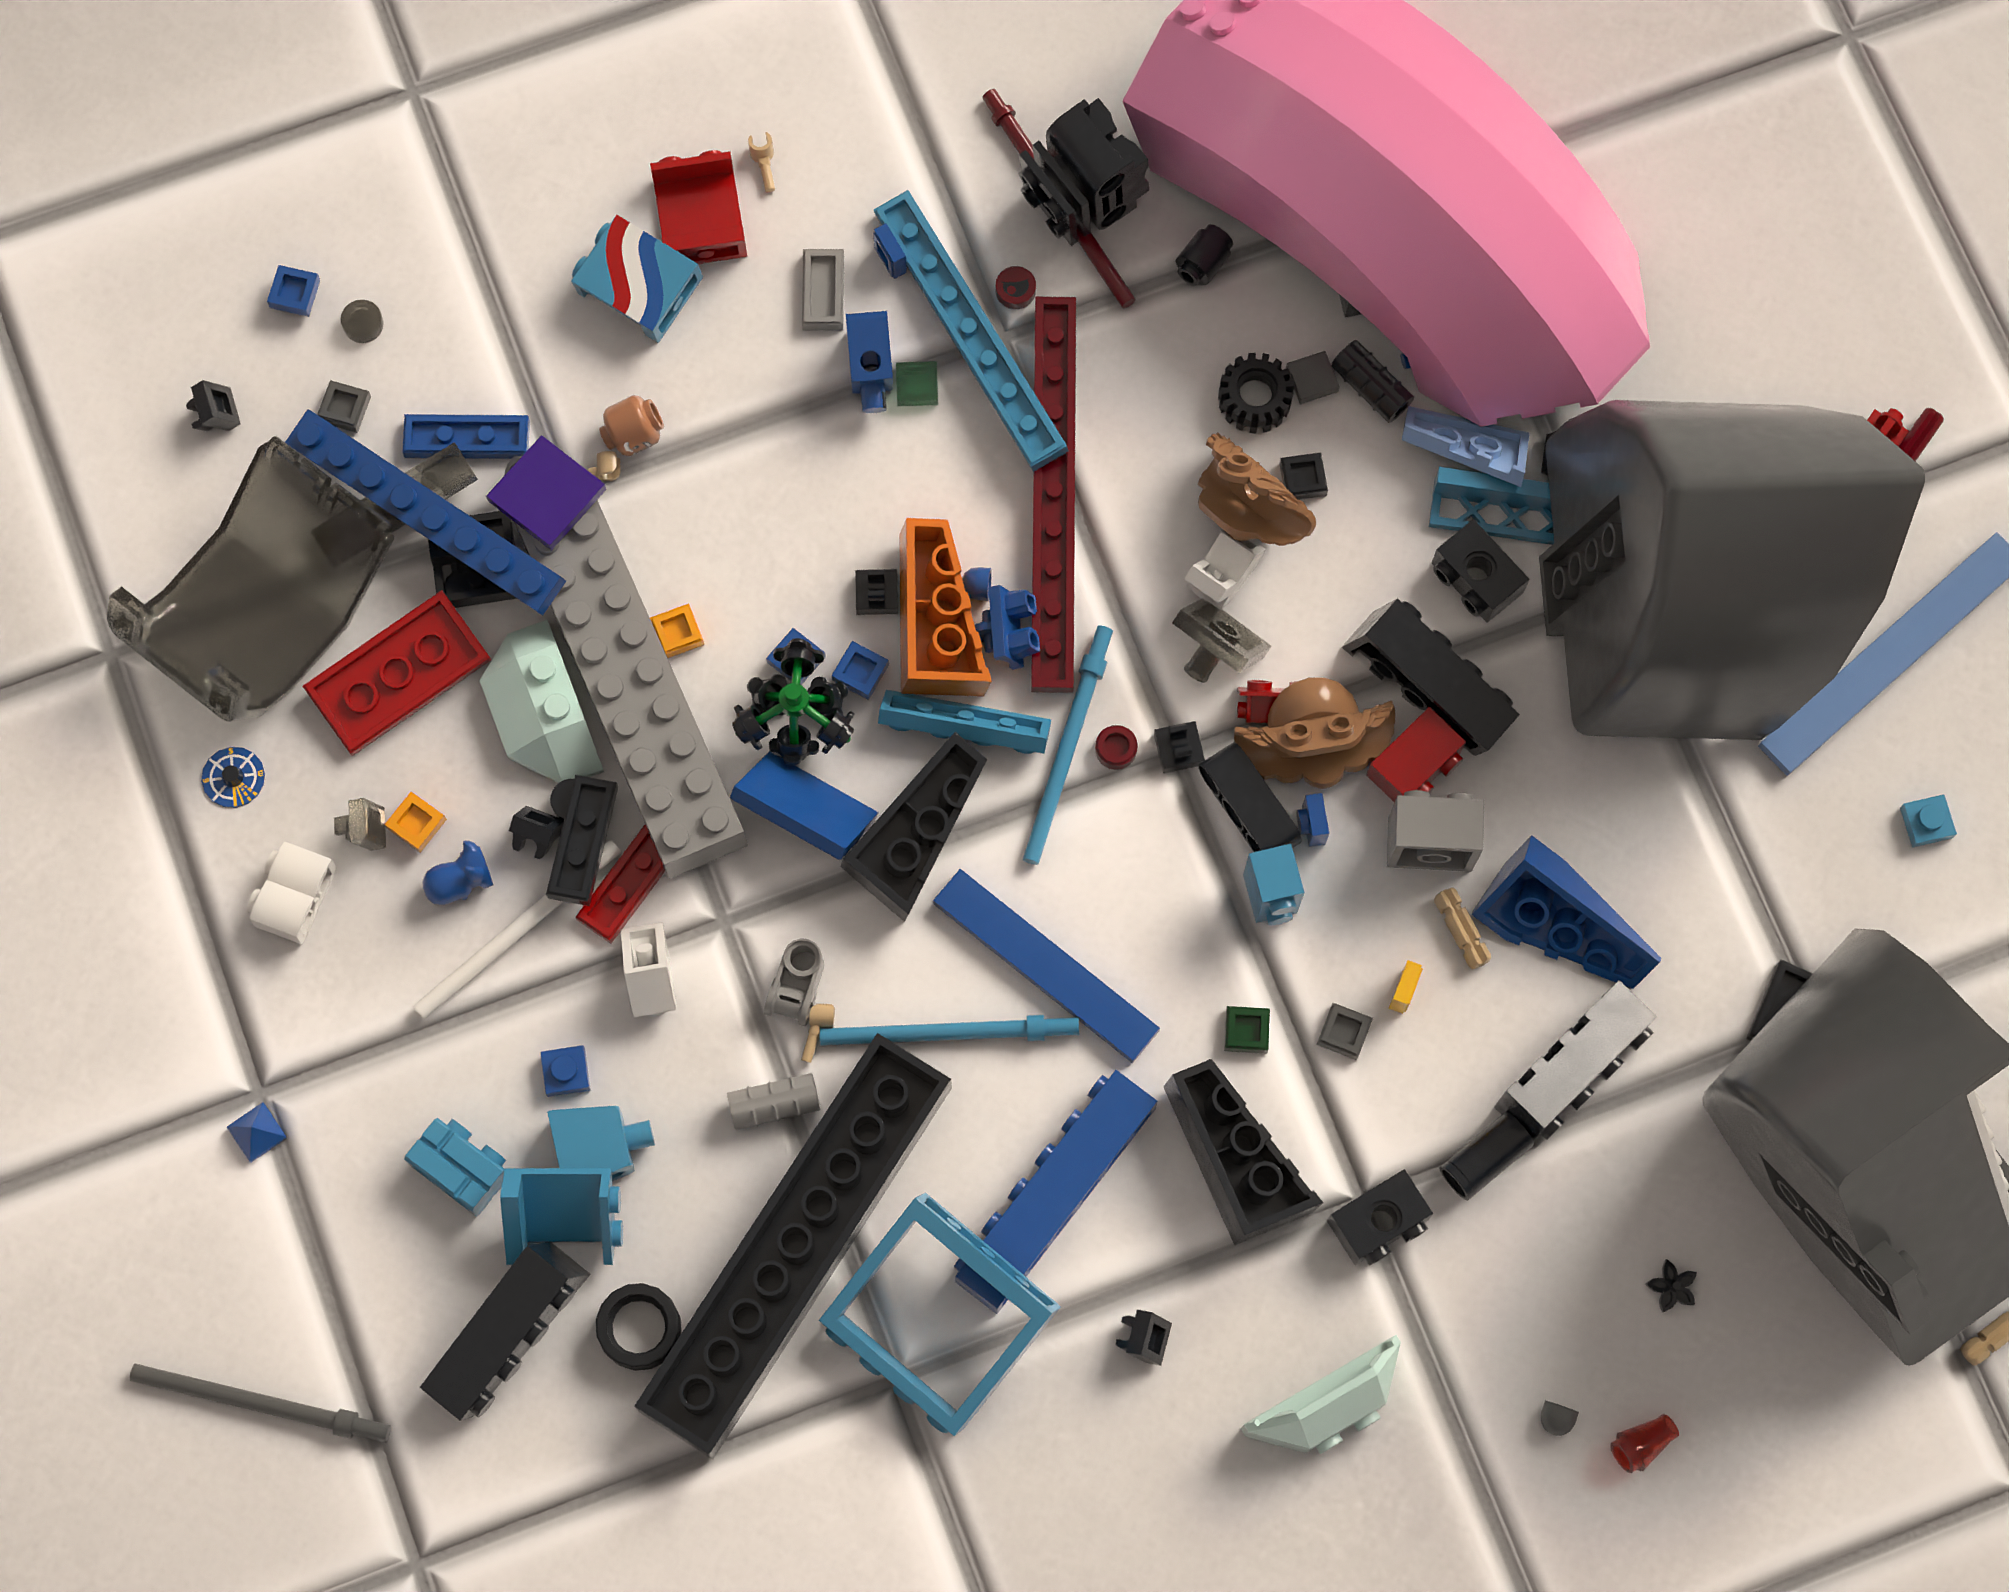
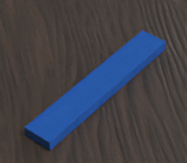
[933,869,1160,1064]

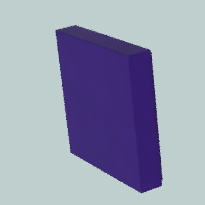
[486,435,607,551]

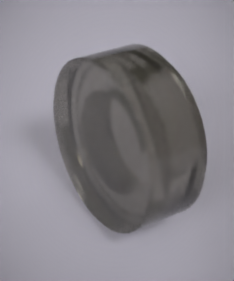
[341,300,384,343]

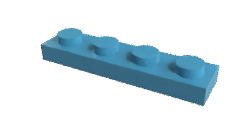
[878,690,1052,754]

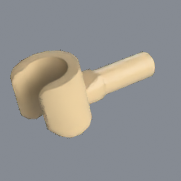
[748,132,775,192]
[587,451,620,481]
[801,1004,835,1063]

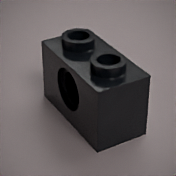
[1431,519,1530,623]
[1327,1169,1433,1266]

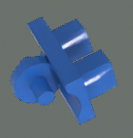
[975,585,1040,670]

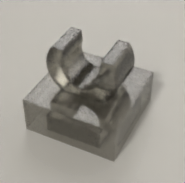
[334,798,386,851]

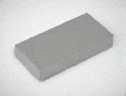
[802,249,844,330]

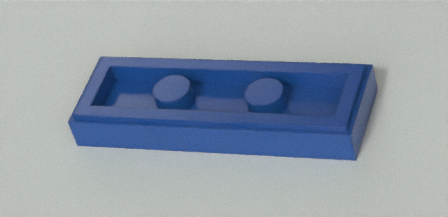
[402,414,530,459]

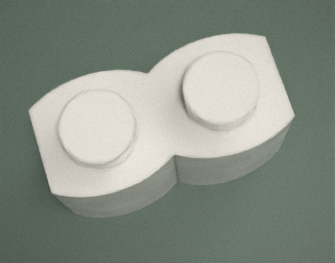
[247,842,336,945]

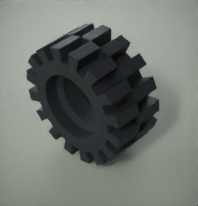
[1218,352,1294,434]

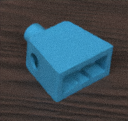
[547,1106,655,1181]

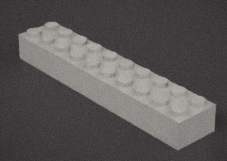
[514,466,748,879]

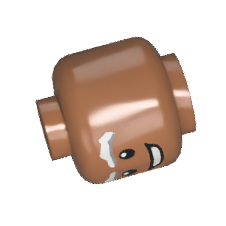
[599,395,664,456]

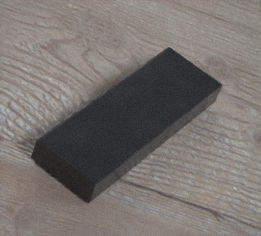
[546,775,618,906]

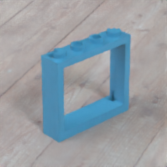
[819,1193,1061,1436]

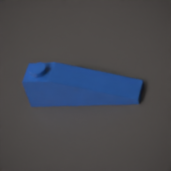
[1472,835,1661,989]

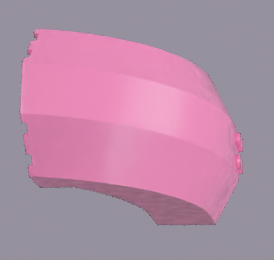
[1122,0,1650,427]

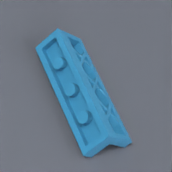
[1428,467,1555,545]

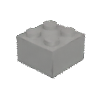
[1387,790,1484,872]

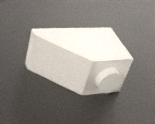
[620,922,676,1018]

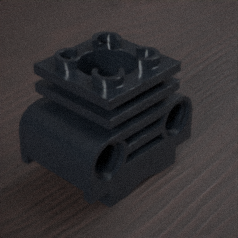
[1018,98,1149,247]

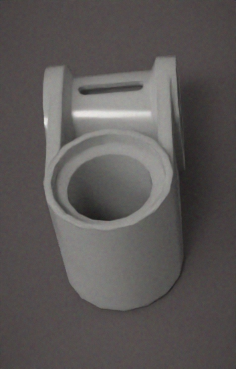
[764,938,824,1026]

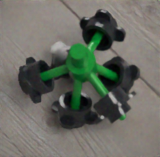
[732,638,855,766]

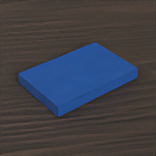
[730,751,879,860]

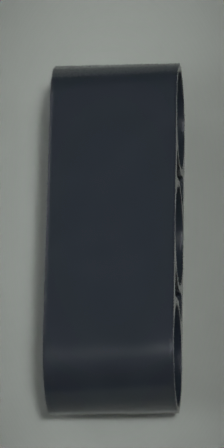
[1198,742,1302,852]

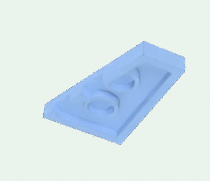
[1402,406,1529,487]

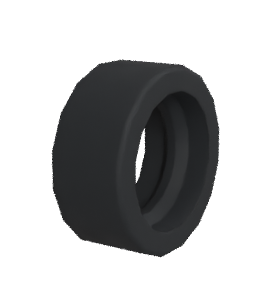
[596,1283,682,1371]

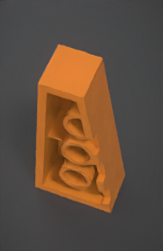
[899,518,992,697]

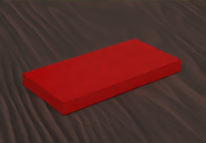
[302,590,491,756]

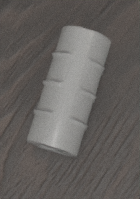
[727,1073,821,1130]

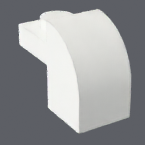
[1184,531,1266,610]

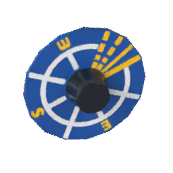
[201,747,265,808]

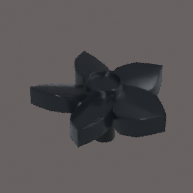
[1645,1259,1697,1313]

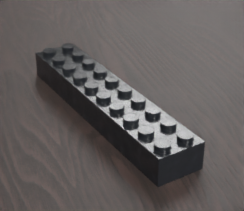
[634,1033,952,1459]

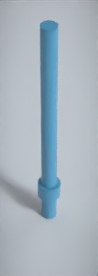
[1022,625,1113,865]
[820,1015,1079,1046]

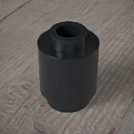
[1175,224,1233,286]

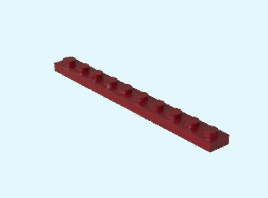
[1031,296,1076,693]

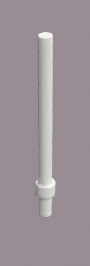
[413,840,622,1019]

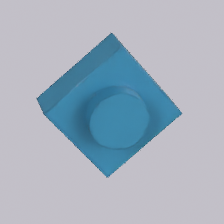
[1900,794,1957,848]

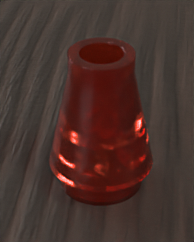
[1610,1414,1679,1473]

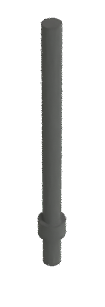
[130,1363,391,1443]

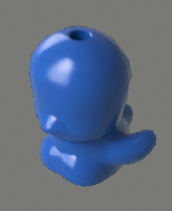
[422,840,494,906]

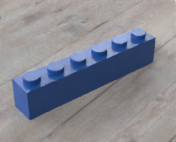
[954,1070,1158,1314]

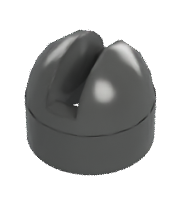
[1540,1400,1579,1436]

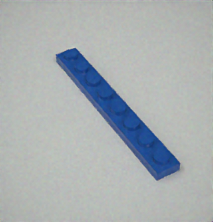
[285,409,566,616]

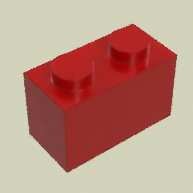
[1366,707,1466,803]

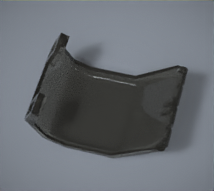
[107,436,394,722]

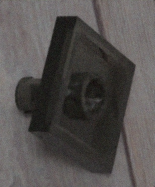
[1172,599,1272,683]

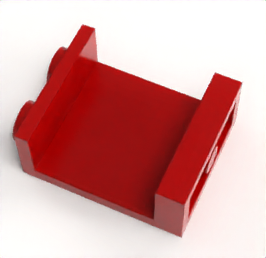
[650,150,747,264]

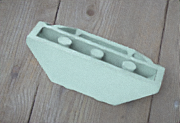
[479,620,604,783]
[1241,1335,1401,1454]

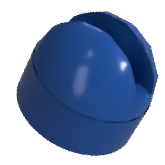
[962,567,992,601]

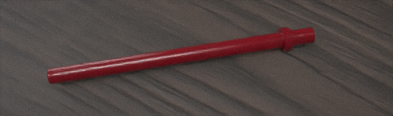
[982,89,1136,309]

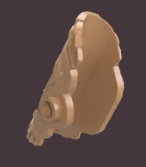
[1197,432,1316,546]
[1234,677,1395,789]

